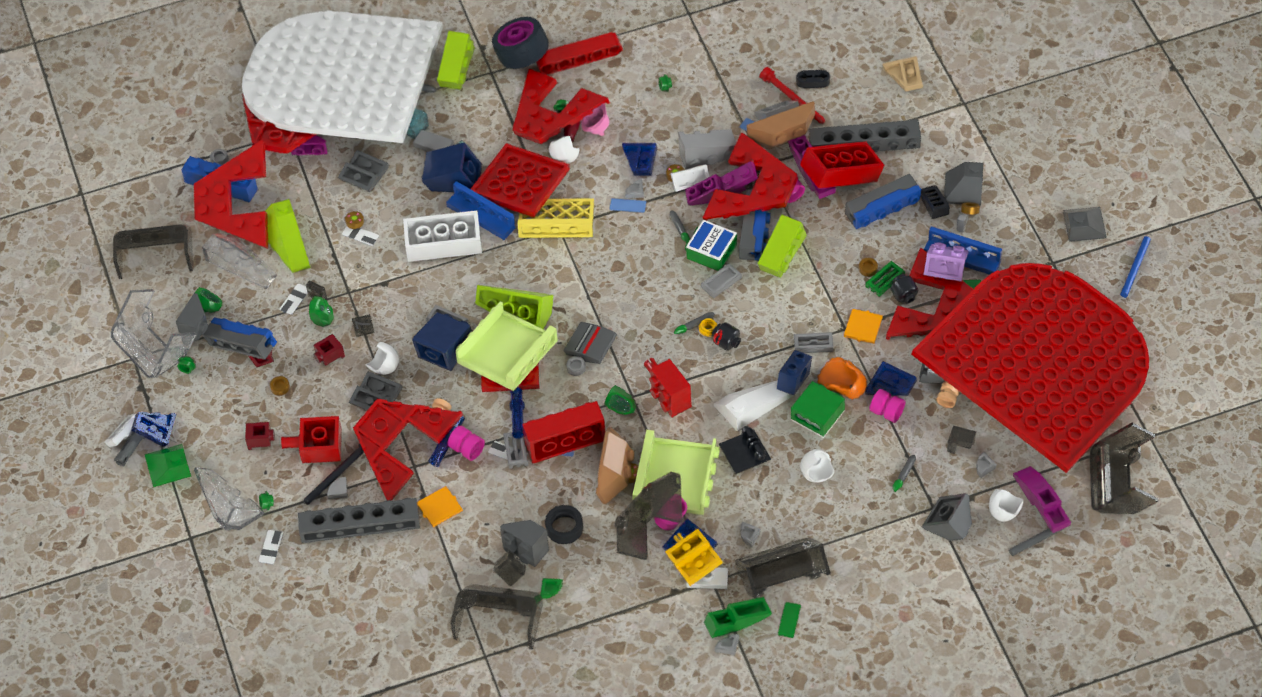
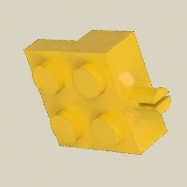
[665,529,723,586]

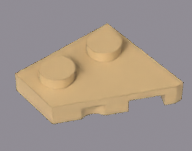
[883,56,923,92]

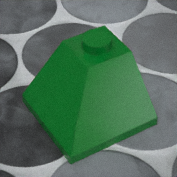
[144,444,191,487]

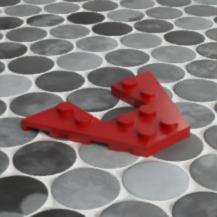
[512,69,610,144]
[242,93,317,154]
[702,132,798,221]
[194,140,268,249]
[886,248,973,340]
[353,399,463,501]

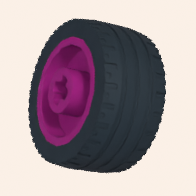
[492,16,549,69]

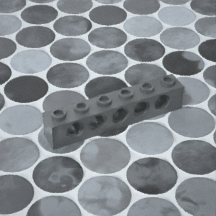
[809,119,921,152]
[298,498,420,543]

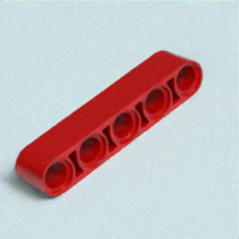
[536,32,623,75]

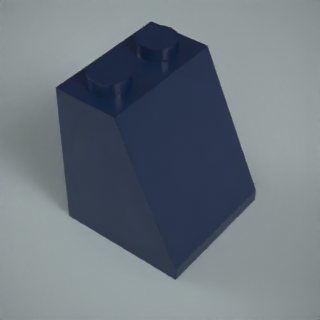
[422,142,482,192]
[412,312,472,371]

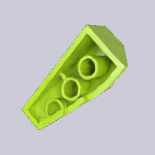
[265,199,310,273]
[475,285,554,329]

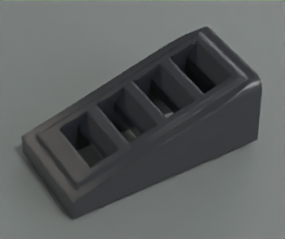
[920,185,950,219]

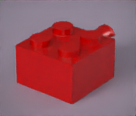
[644,358,692,418]
[281,416,342,463]

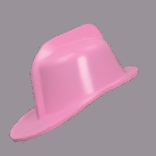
[581,103,610,136]

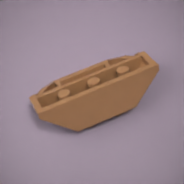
[746,101,815,150]
[596,427,635,504]

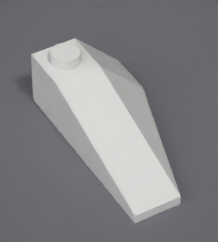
[714,380,799,431]

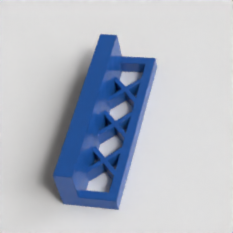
[446,181,516,240]
[924,226,1002,275]

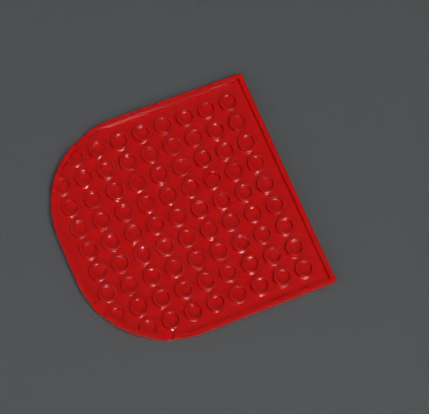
[911,263,1149,473]

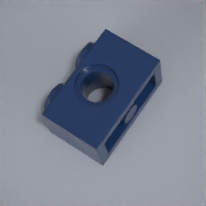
[777,350,812,396]

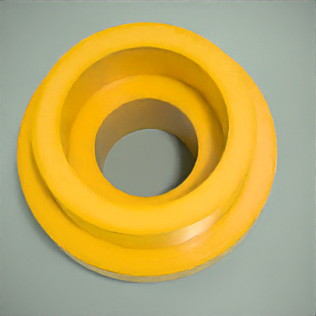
[699,318,717,337]

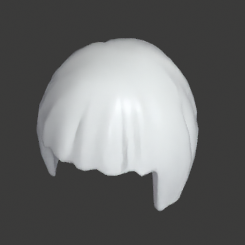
[549,136,579,163]
[365,342,399,375]
[800,449,834,482]
[989,489,1024,522]

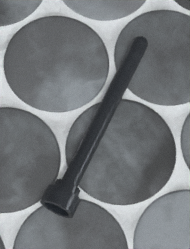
[303,444,364,505]

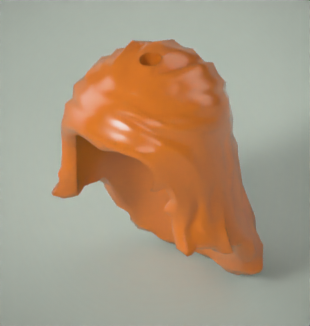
[817,357,868,400]

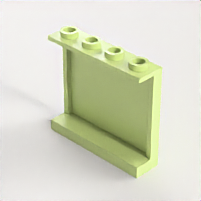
[456,301,558,391]
[632,430,720,515]

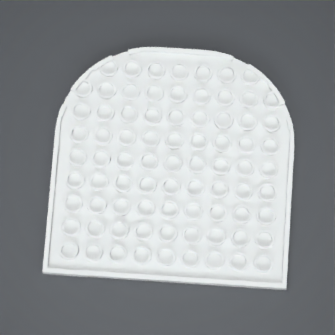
[242,10,443,143]

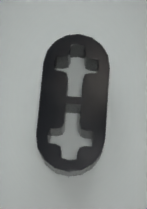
[796,70,830,89]

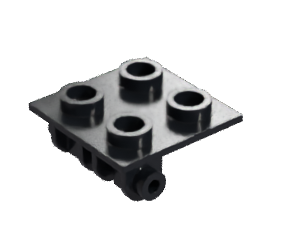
[719,426,771,474]

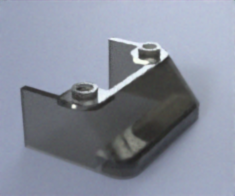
[113,224,193,279]
[1090,422,1158,514]
[615,472,682,560]
[735,537,831,599]
[450,584,543,650]

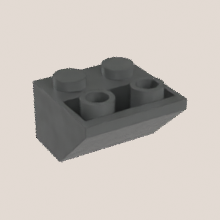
[500,520,549,567]

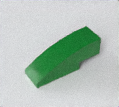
[704,597,772,638]

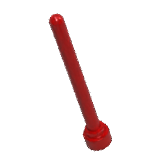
[759,67,826,124]

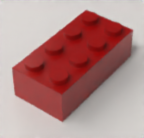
[800,142,885,189]
[522,401,606,464]

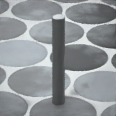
[1009,528,1063,556]

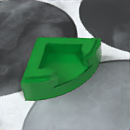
[540,578,563,599]

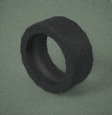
[545,505,583,544]

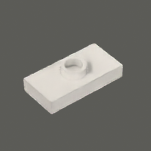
[670,164,710,192]
[104,414,141,447]
[687,568,728,589]

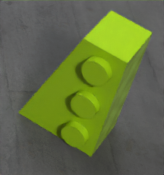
[437,31,475,90]
[757,214,807,278]

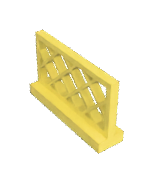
[518,198,594,238]

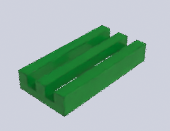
[865,261,905,297]

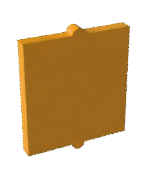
[844,309,883,344]
[417,486,463,527]

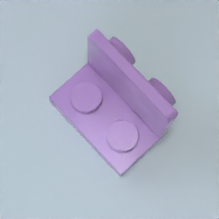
[924,243,968,281]

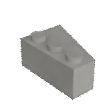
[678,129,736,169]

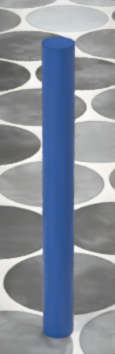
[1120,236,1151,298]

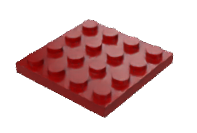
[471,143,570,218]

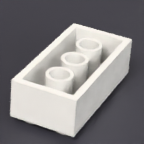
[403,211,482,262]

